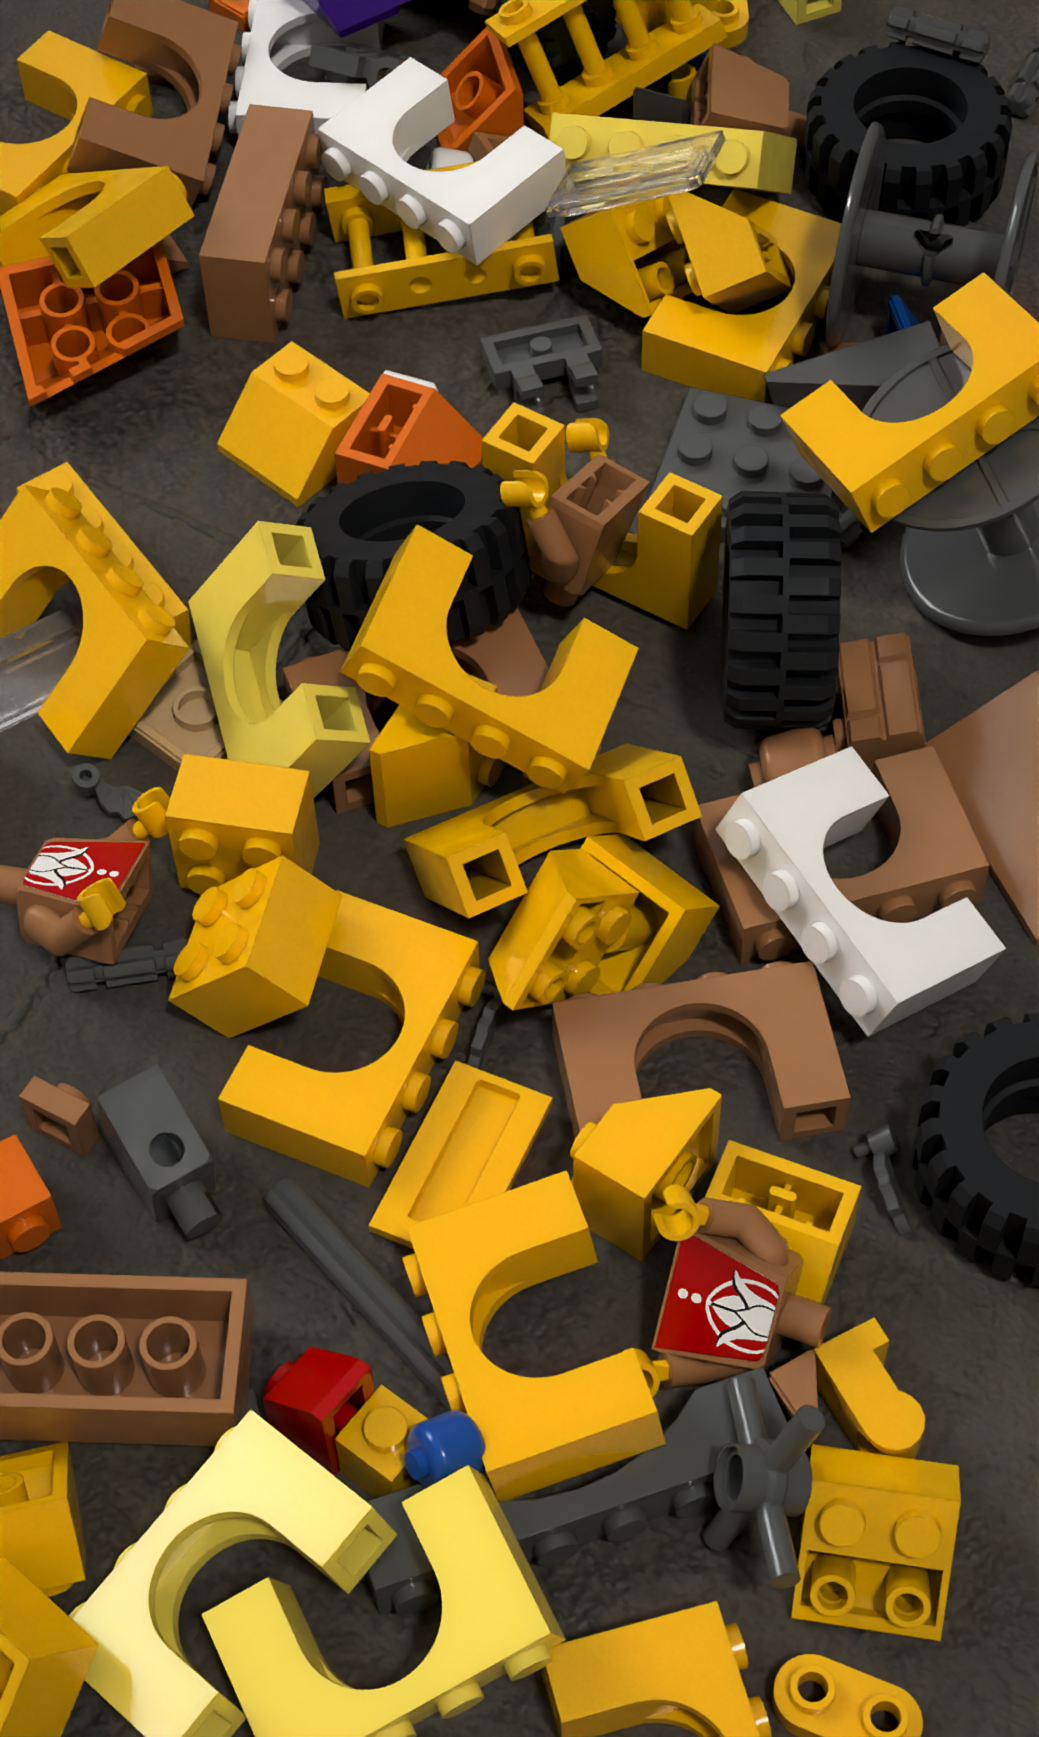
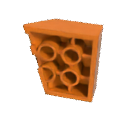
[0,240,185,407]

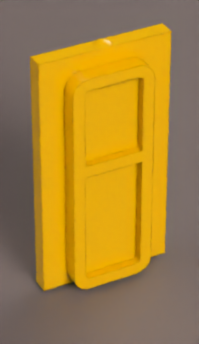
[368,1060,553,1249]

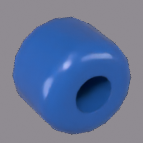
[404,1410,486,1488]

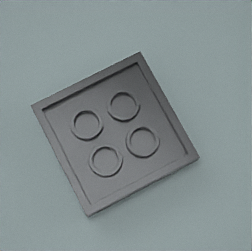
[648,387,835,543]

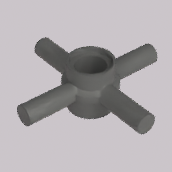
[703,1376,825,1589]

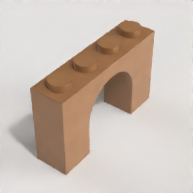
[67,0,242,208]
[282,608,549,814]
[692,745,990,964]
[552,961,851,1141]

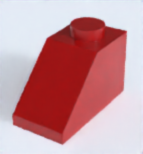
[262,1346,375,1476]

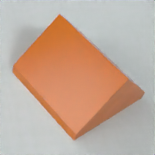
[437,26,524,161]

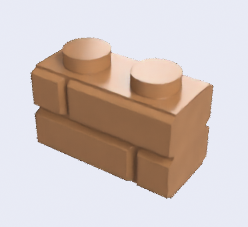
[833,632,927,772]

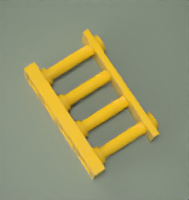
[485,0,728,140]
[324,161,559,319]

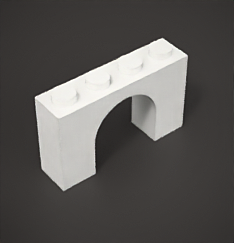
[228,0,385,137]
[317,57,569,265]
[715,746,1006,1037]

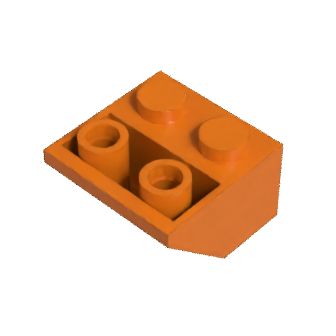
[334,373,483,484]

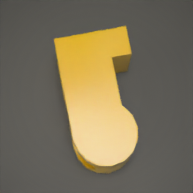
[813,1317,925,1459]

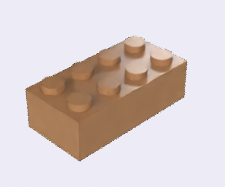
[199,104,328,344]
[0,1272,256,1447]

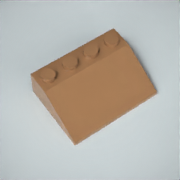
[926,670,1039,946]

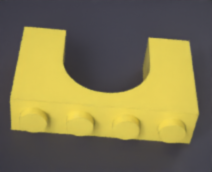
[550,112,797,194]
[188,521,371,798]
[69,1409,398,1737]
[202,1465,566,1737]

